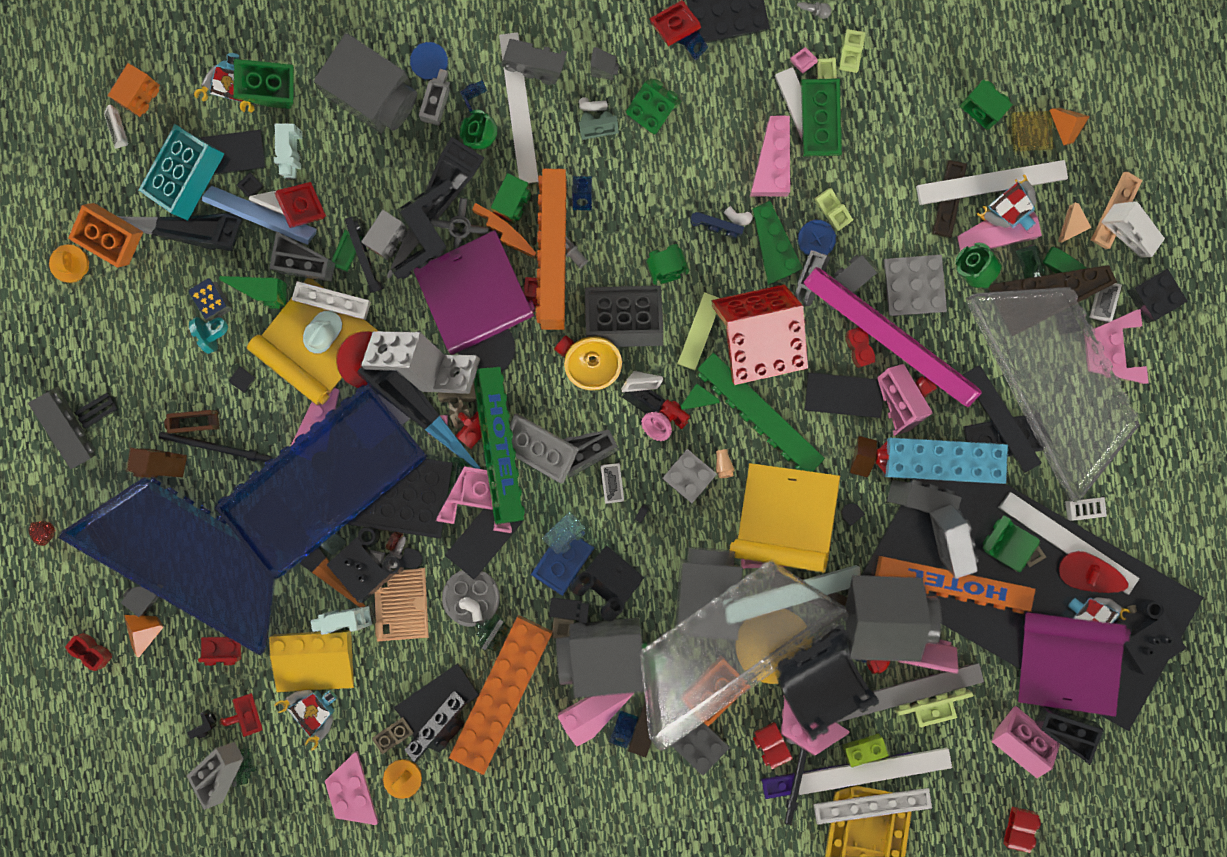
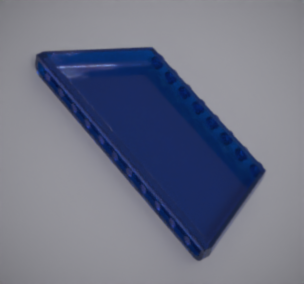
[58,477,279,656]

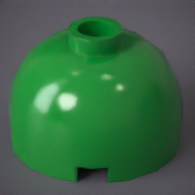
[459,109,498,150]

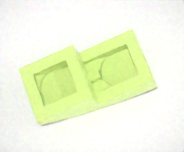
[839,29,865,73]
[814,188,853,231]

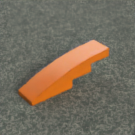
[472,203,537,259]

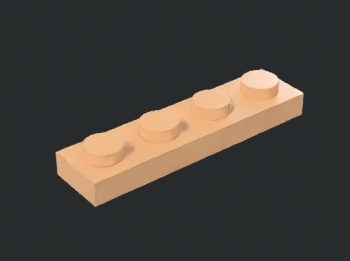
[1091,172,1142,249]

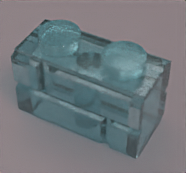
[542,511,586,555]

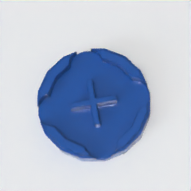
[410,42,448,81]
[798,220,836,256]

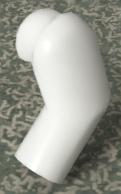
[579,97,608,111]
[723,206,753,225]
[459,597,483,622]

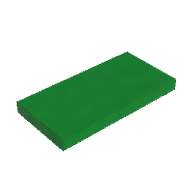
[801,79,842,157]

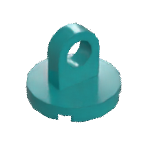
[189,317,228,354]

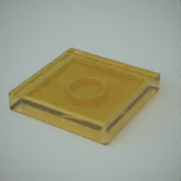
[1011,111,1053,152]

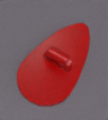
[1059,551,1129,593]

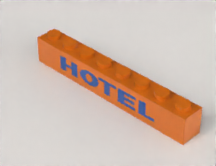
[875,556,1035,614]

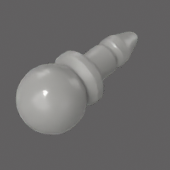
[797,2,831,19]
[385,536,406,568]

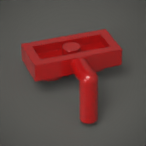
[456,411,482,449]
[219,693,263,737]

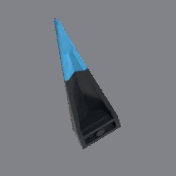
[357,348,480,469]

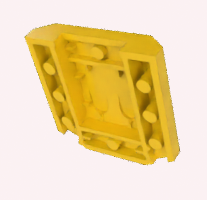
[825,785,912,857]

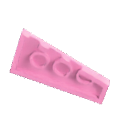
[288,388,340,461]

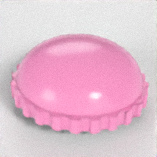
[641,412,672,441]

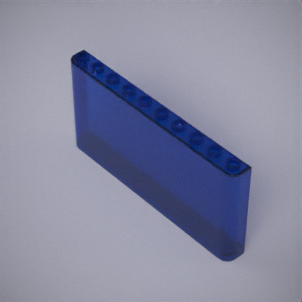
[214,384,427,580]

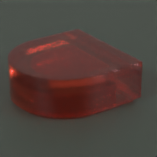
[385,532,403,551]

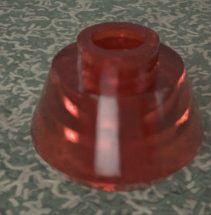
[28,521,55,546]

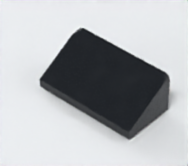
[622,390,666,414]

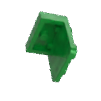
[626,78,681,134]
[983,516,1040,572]

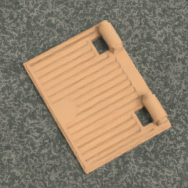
[375,568,429,642]

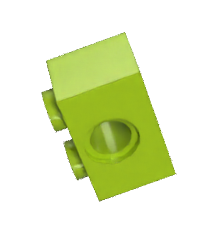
[842,733,888,768]

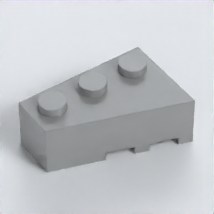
[187,742,244,810]

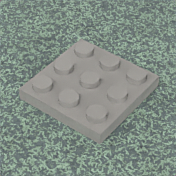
[884,255,947,317]

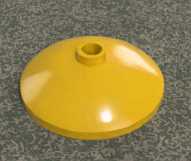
[564,337,622,390]

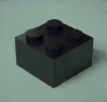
[1127,268,1188,323]

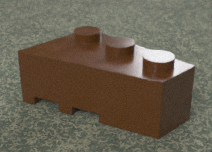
[126,448,187,478]

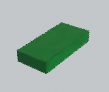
[331,230,362,272]

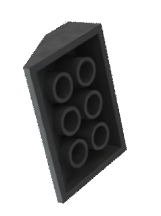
[585,286,663,347]

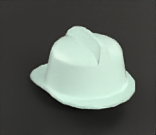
[303,311,342,353]

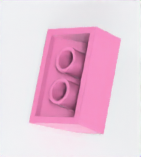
[899,639,958,673]
[992,706,1060,778]

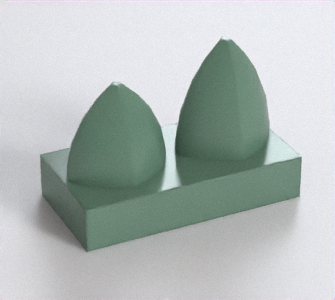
[579,111,619,140]

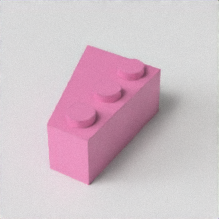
[877,364,933,436]

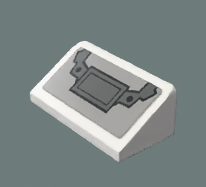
[104,105,128,149]
[1089,283,1122,323]
[601,463,624,504]

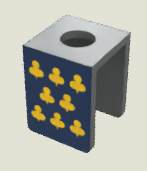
[188,278,233,321]

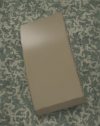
[371,717,414,754]

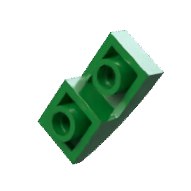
[1042,246,1086,273]

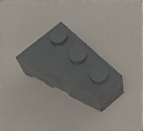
[501,39,567,85]
[269,231,335,282]
[825,253,879,310]
[563,430,619,478]

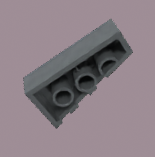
[28,386,95,469]

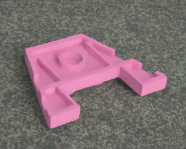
[1083,309,1148,384]
[436,467,512,533]

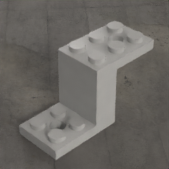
[361,331,480,394]

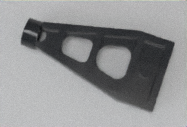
[344,216,384,293]

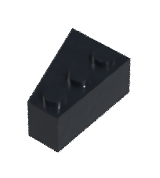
[1035,706,1104,765]

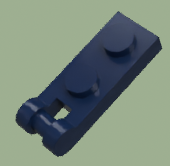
[690,212,744,239]

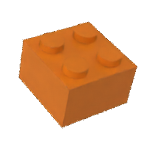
[107,63,160,117]

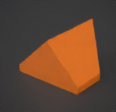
[1050,108,1090,145]
[124,615,163,657]

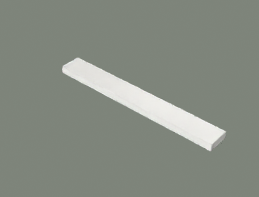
[499,32,538,184]
[916,160,1068,205]
[998,492,1140,594]
[799,748,952,795]

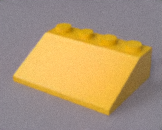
[269,630,354,692]

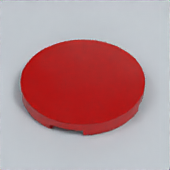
[336,331,373,389]

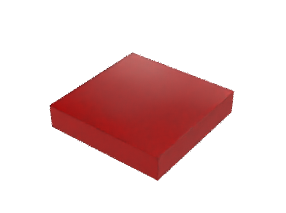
[649,0,701,47]
[274,182,326,228]

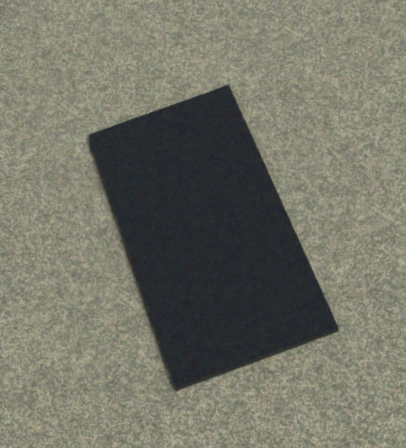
[860,479,1204,731]

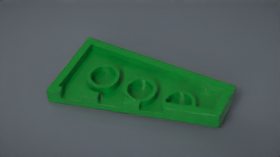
[752,200,803,286]

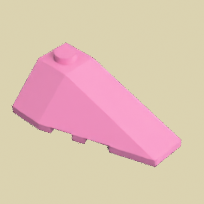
[957,212,1042,251]
[557,693,634,747]

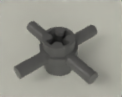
[431,197,489,250]

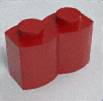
[845,327,875,368]
[65,633,112,671]
[753,722,793,769]
[1003,806,1041,853]

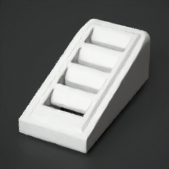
[1065,497,1107,521]

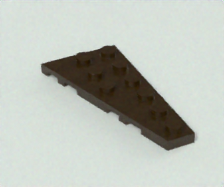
[987,265,1117,336]

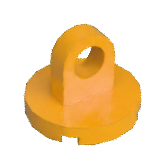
[49,244,89,283]
[383,759,422,799]

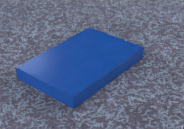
[531,527,594,596]

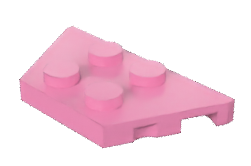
[781,695,850,755]
[325,751,379,825]

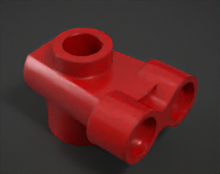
[659,399,690,429]

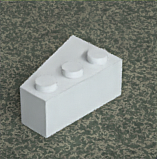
[1102,201,1165,257]

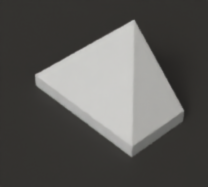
[248,190,284,215]
[621,371,663,392]

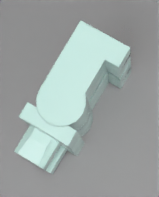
[274,124,302,179]
[311,606,372,635]

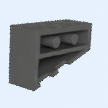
[887,479,962,513]

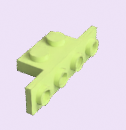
[894,688,973,727]

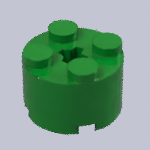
[955,243,1002,289]
[646,244,690,285]

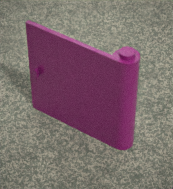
[413,230,536,355]
[1018,612,1130,717]

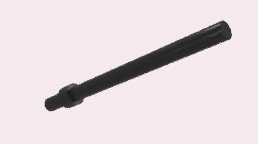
[159,431,273,463]
[784,748,808,826]

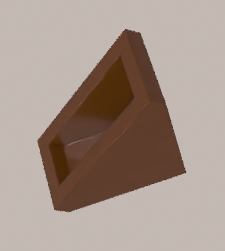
[849,436,877,477]

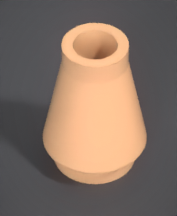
[716,449,735,479]

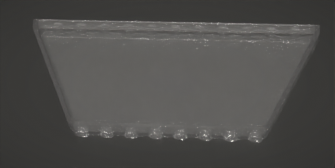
[966,287,1140,502]
[641,561,849,750]

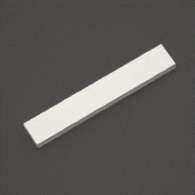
[813,788,932,824]

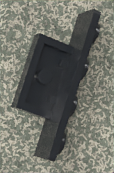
[405,691,467,763]

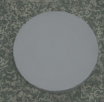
[442,570,500,627]

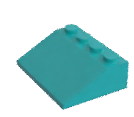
[138,124,224,221]

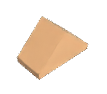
[1058,202,1091,243]

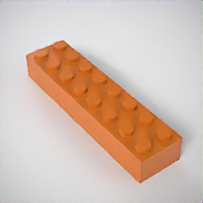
[536,169,567,330]
[449,615,553,775]

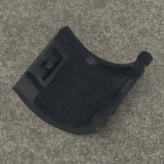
[776,629,879,741]

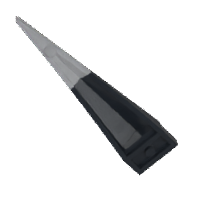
[387,137,484,279]
[118,213,243,251]

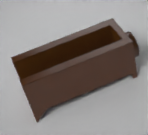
[164,410,220,434]

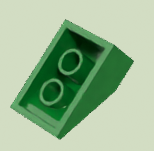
[233,59,294,109]
[219,276,287,309]

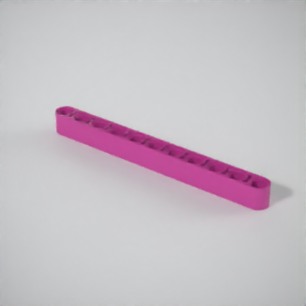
[804,267,982,407]

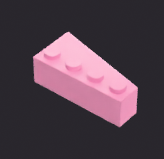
[750,116,790,197]

